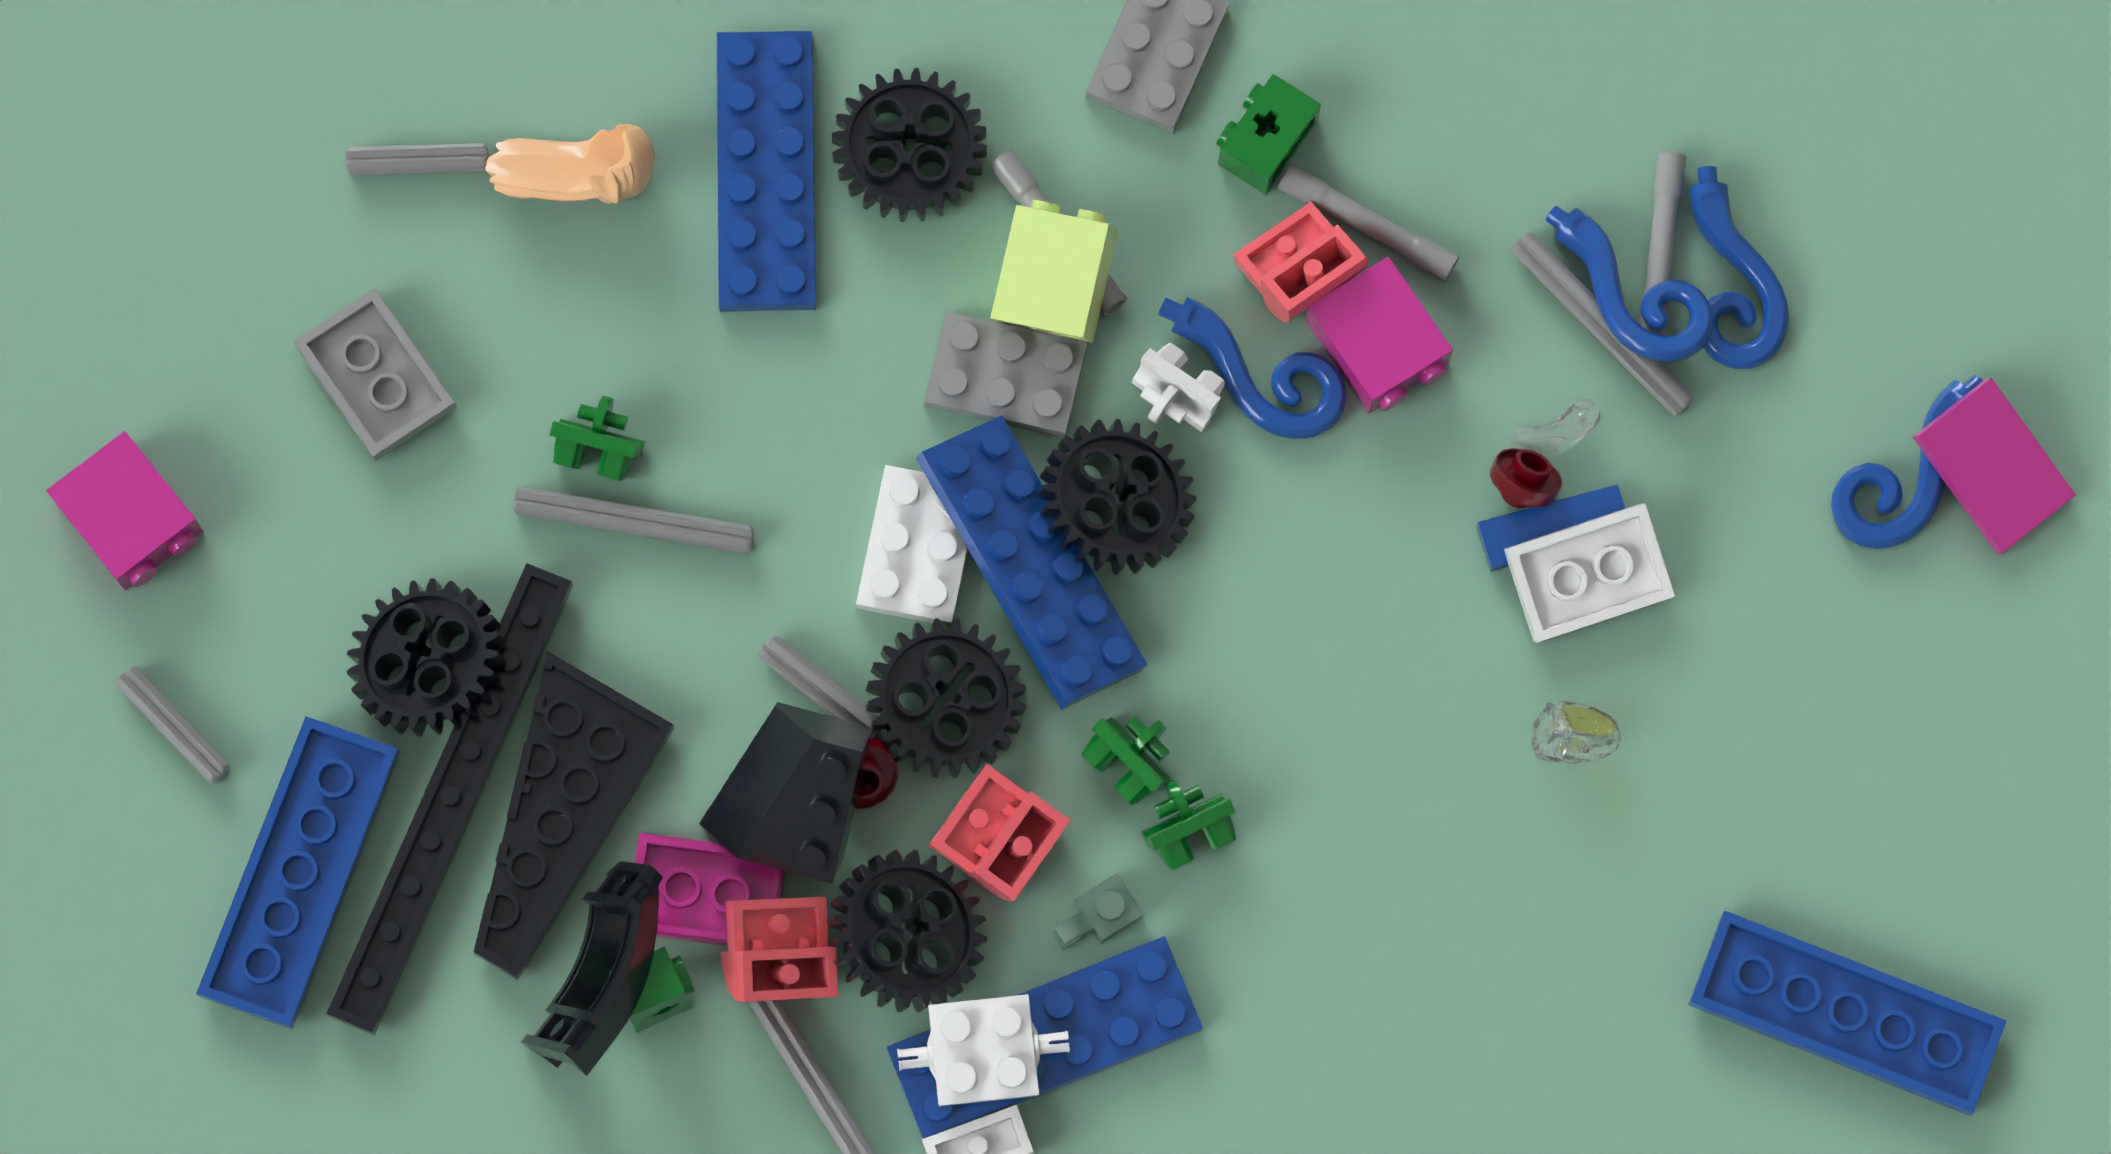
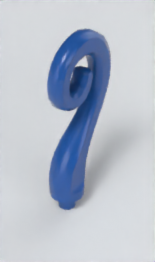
[1690,166,1789,370]
[1546,206,1714,362]
[1158,297,1346,439]
[1831,375,1983,549]

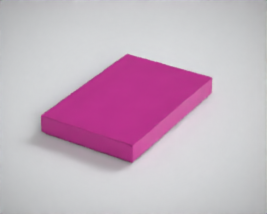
[1912,378,2076,554]
[635,833,785,946]

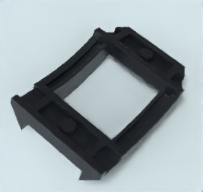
[521,861,663,1076]

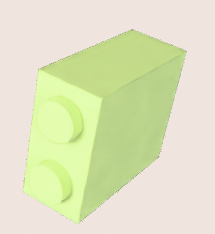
[990,200,1119,343]

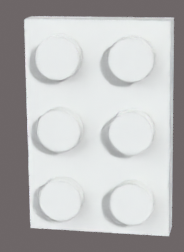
[856,465,968,627]
[1504,503,1675,643]

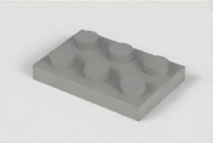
[1085,0,1229,134]
[293,288,457,461]
[924,311,1087,438]

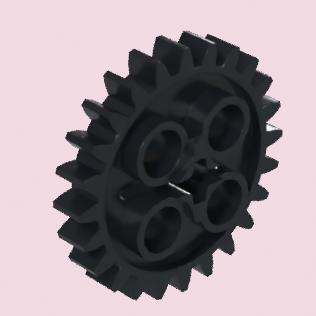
[832,68,987,222]
[1037,419,1196,575]
[347,578,506,737]
[866,618,1026,778]
[827,850,987,1012]

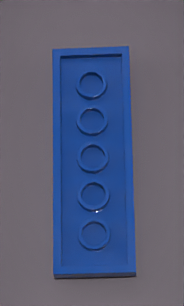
[717,31,816,312]
[916,415,1147,710]
[196,716,400,1029]
[1688,910,2006,1116]
[887,936,1203,1139]

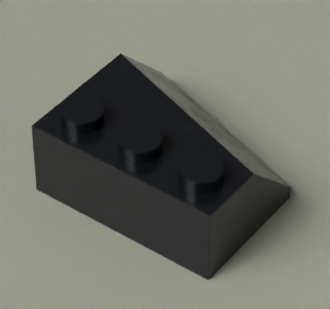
[699,702,873,884]

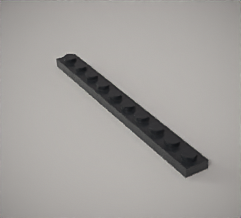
[326,563,573,1036]

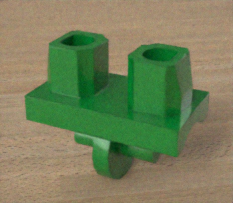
[549,395,645,481]
[1081,716,1173,805]
[1141,781,1236,870]

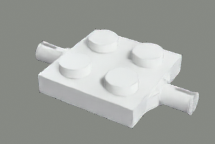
[897,994,1070,1107]

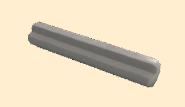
[345,143,489,175]
[758,636,881,739]
[116,667,230,785]

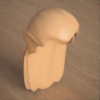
[485,124,655,205]

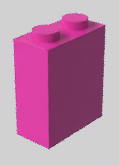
[1305,256,1453,414]
[46,431,203,591]

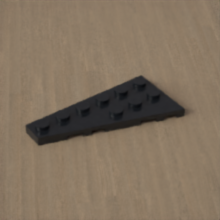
[473,651,674,980]

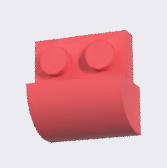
[1233,201,1367,323]
[928,764,1071,902]
[721,897,838,1002]

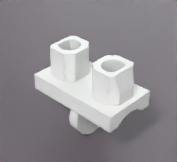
[1131,343,1225,432]

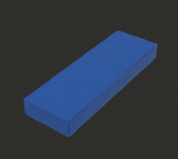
[1476,484,1625,572]

